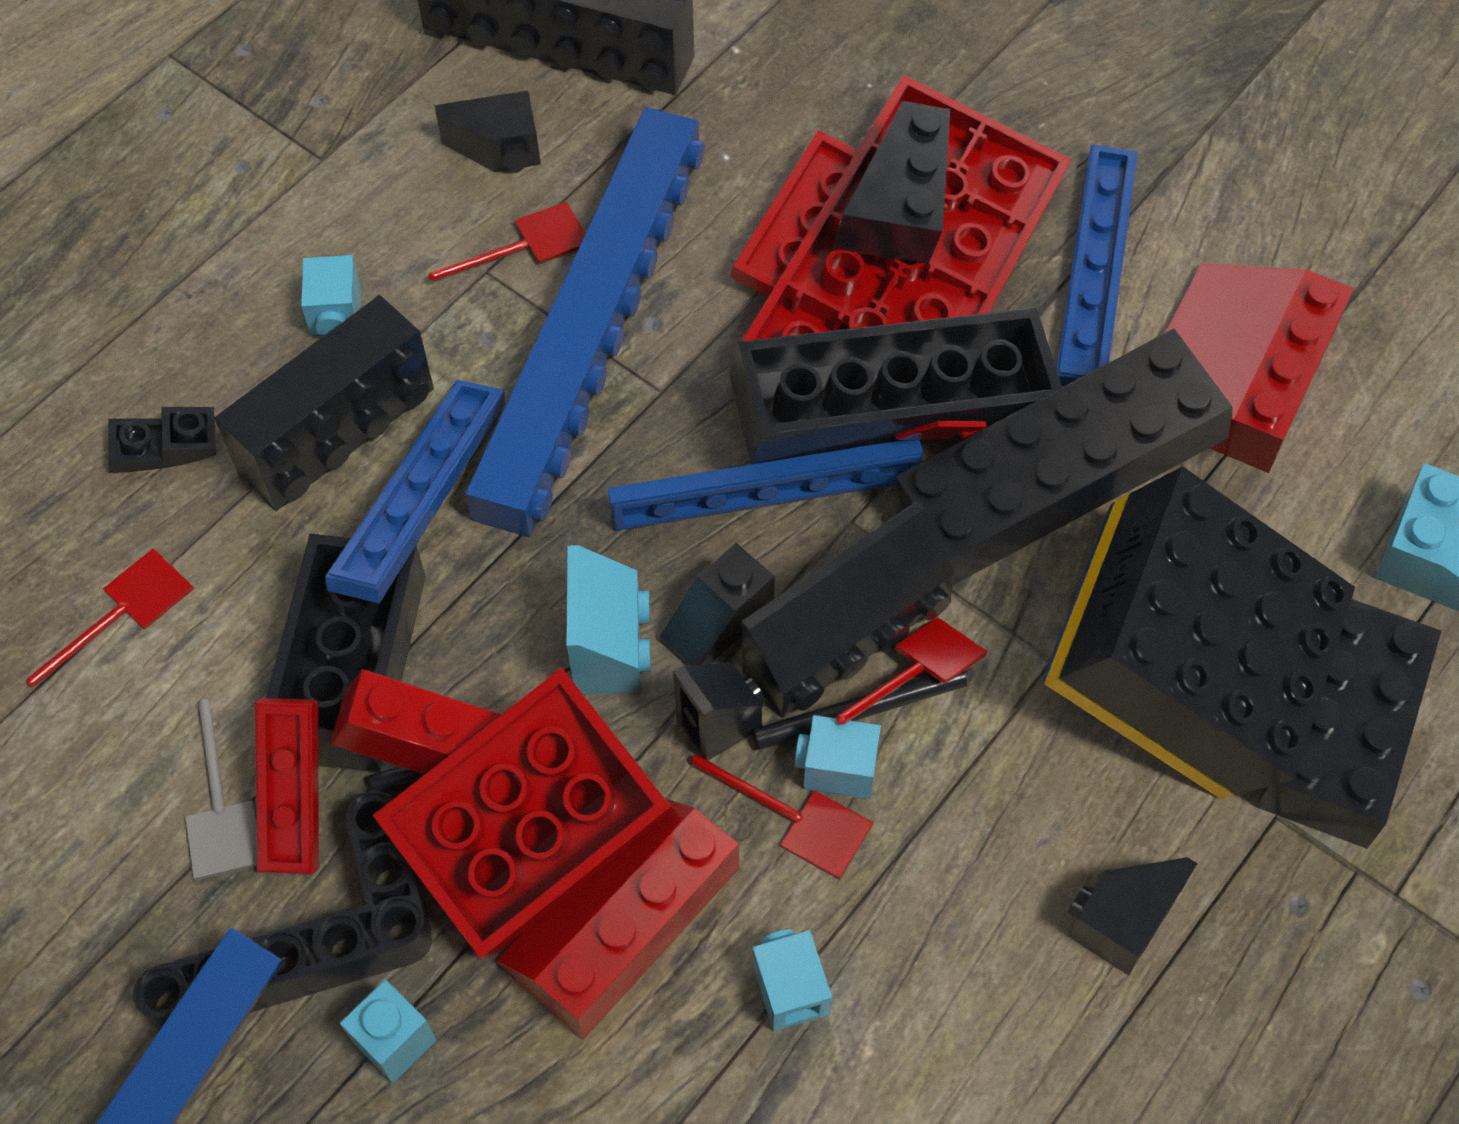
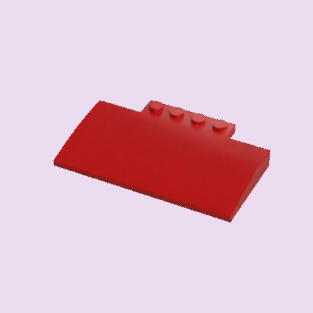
[729,75,1072,372]

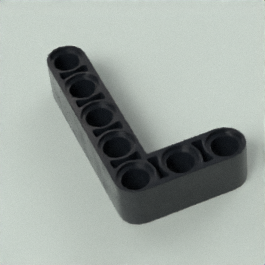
[133,790,432,1031]

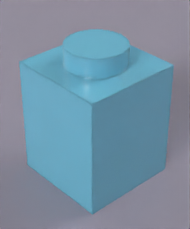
[301,255,361,336]
[795,715,881,799]
[752,929,832,1032]
[340,979,437,1084]

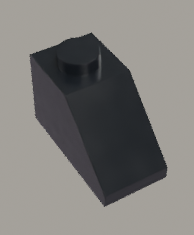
[434,90,541,172]
[660,543,775,666]
[673,663,765,761]
[1068,857,1198,975]

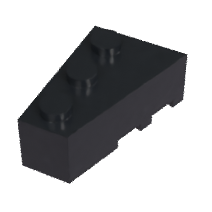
[832,101,950,264]

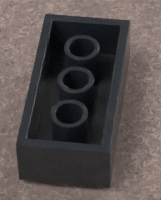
[214,294,434,511]
[266,534,426,772]
[1256,599,1442,849]

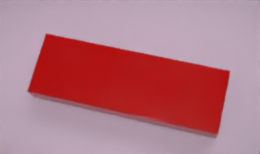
[255,698,319,874]

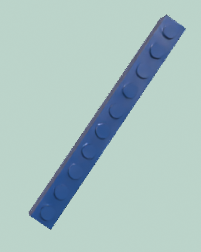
[465,107,705,538]

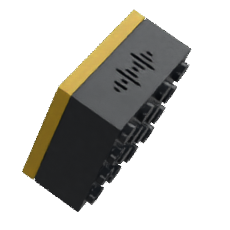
[1044,466,1355,799]

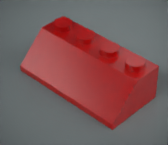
[497,798,739,1040]

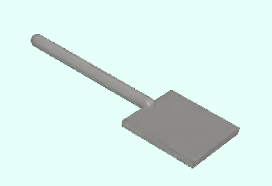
[185,699,257,881]

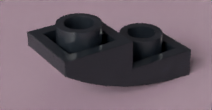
[108,407,216,473]

